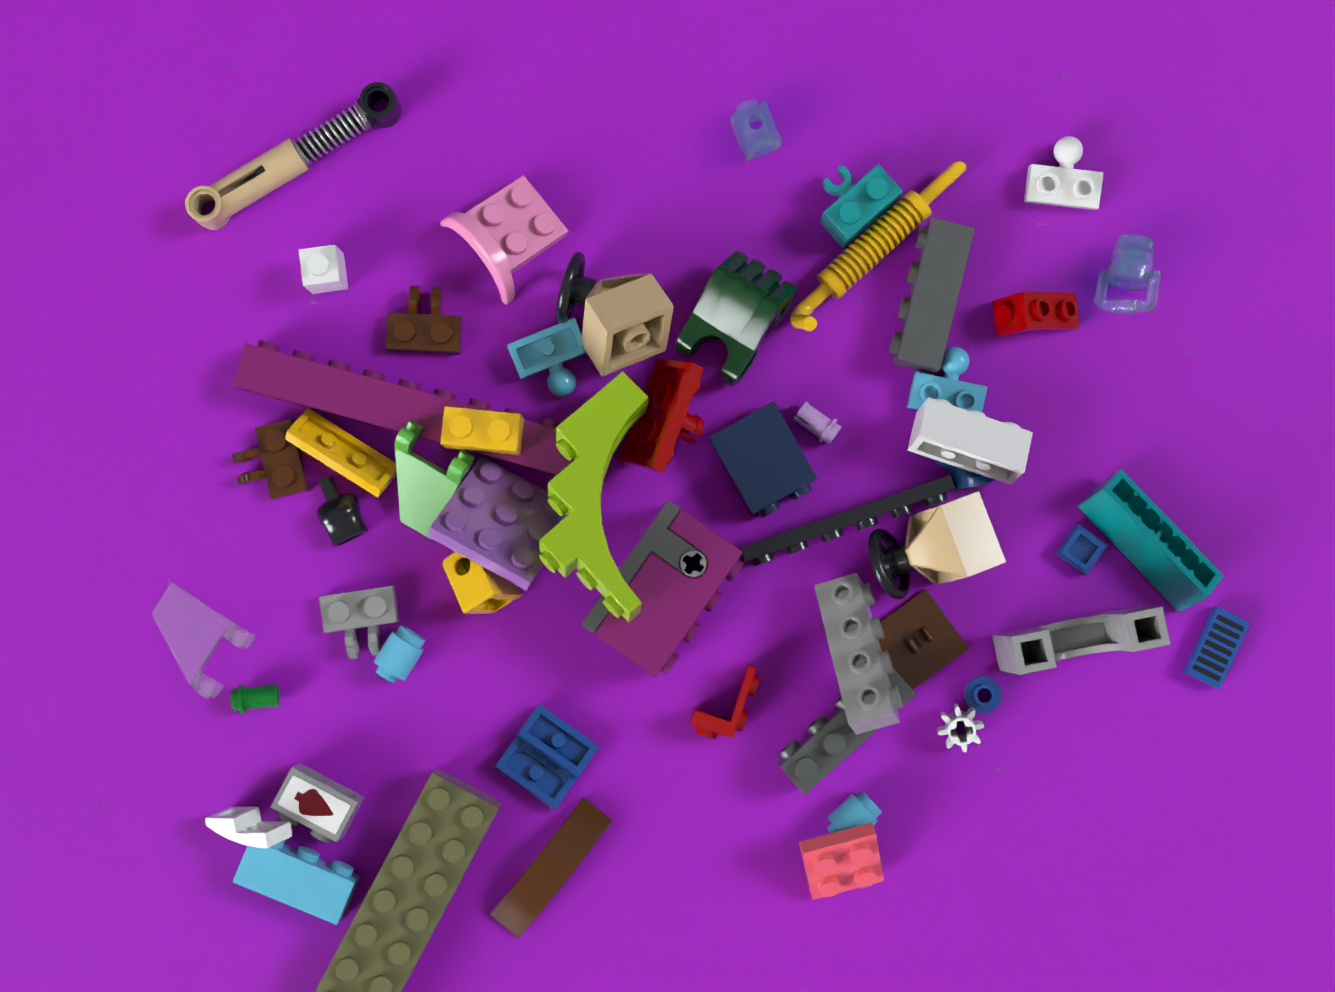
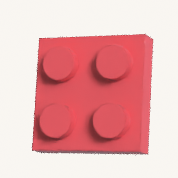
[799,822,884,900]

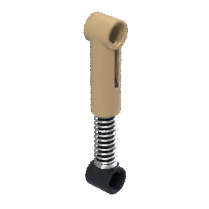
[185,82,401,230]

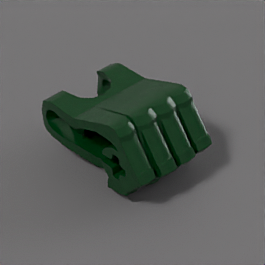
[675,251,798,387]

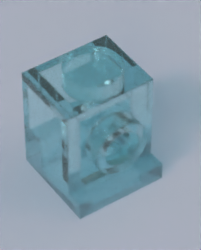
[731,99,782,162]

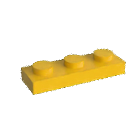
[285,408,397,498]

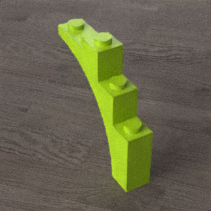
[539,371,648,623]

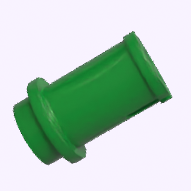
[231,683,280,714]

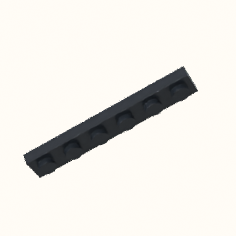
[739,475,955,567]

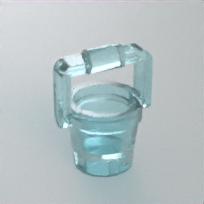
[1095,234,1161,314]

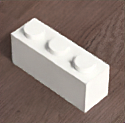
[907,397,1033,485]

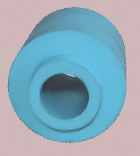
[373,625,426,683]
[827,790,882,833]

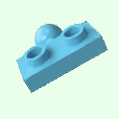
[507,317,587,397]
[906,347,988,412]

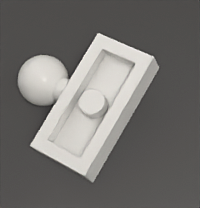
[1024,136,1104,210]

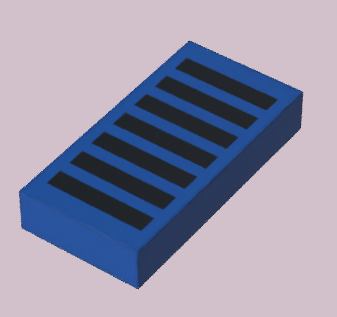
[1182,607,1250,689]

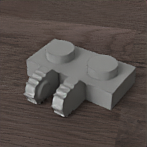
[319,586,399,659]

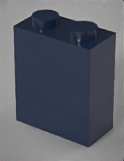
[708,401,817,518]

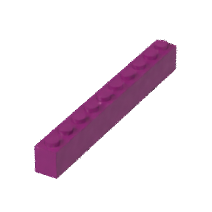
[233,340,574,476]

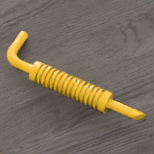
[790,161,966,331]

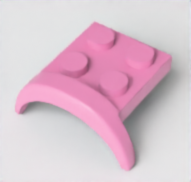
[440,175,569,305]

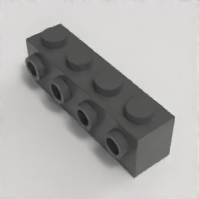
[777,668,916,795]

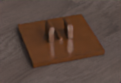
[879,589,969,690]

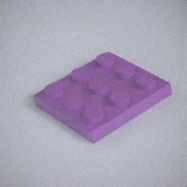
[427,456,567,591]

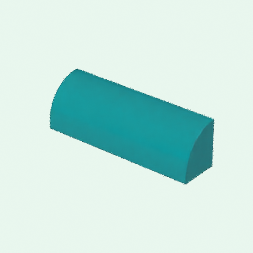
[1077,469,1224,612]

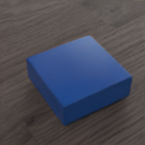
[1054,524,1108,575]

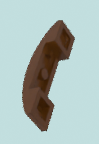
[490,797,612,938]

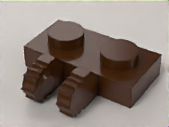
[386,285,462,354]
[232,419,310,499]

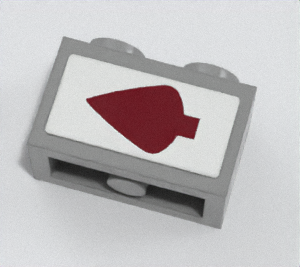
[271,763,365,843]

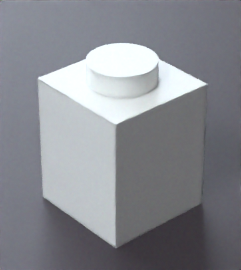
[298,245,348,294]

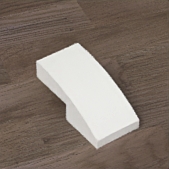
[205,807,292,848]

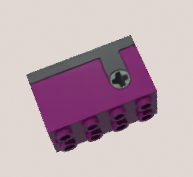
[581,500,744,678]

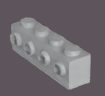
[814,573,903,735]

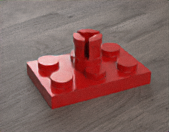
[617,358,704,473]

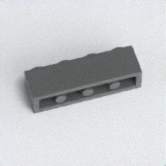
[889,217,975,375]

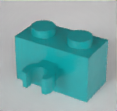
[819,164,903,249]

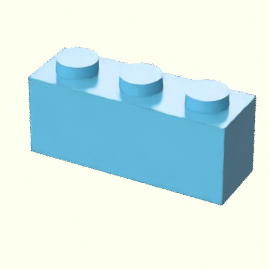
[233,840,361,925]

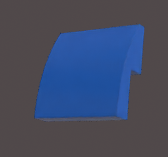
[494,704,599,811]

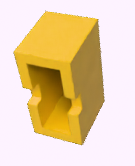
[440,406,524,456]

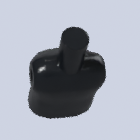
[316,476,368,547]

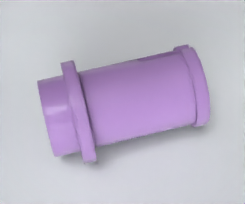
[793,401,842,444]

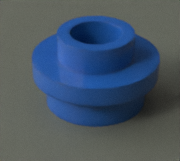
[964,676,1002,713]

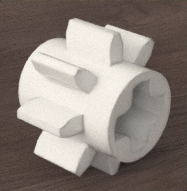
[937,704,984,752]

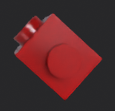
[992,292,1079,336]
[690,663,760,739]

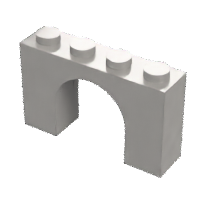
[992,606,1171,675]

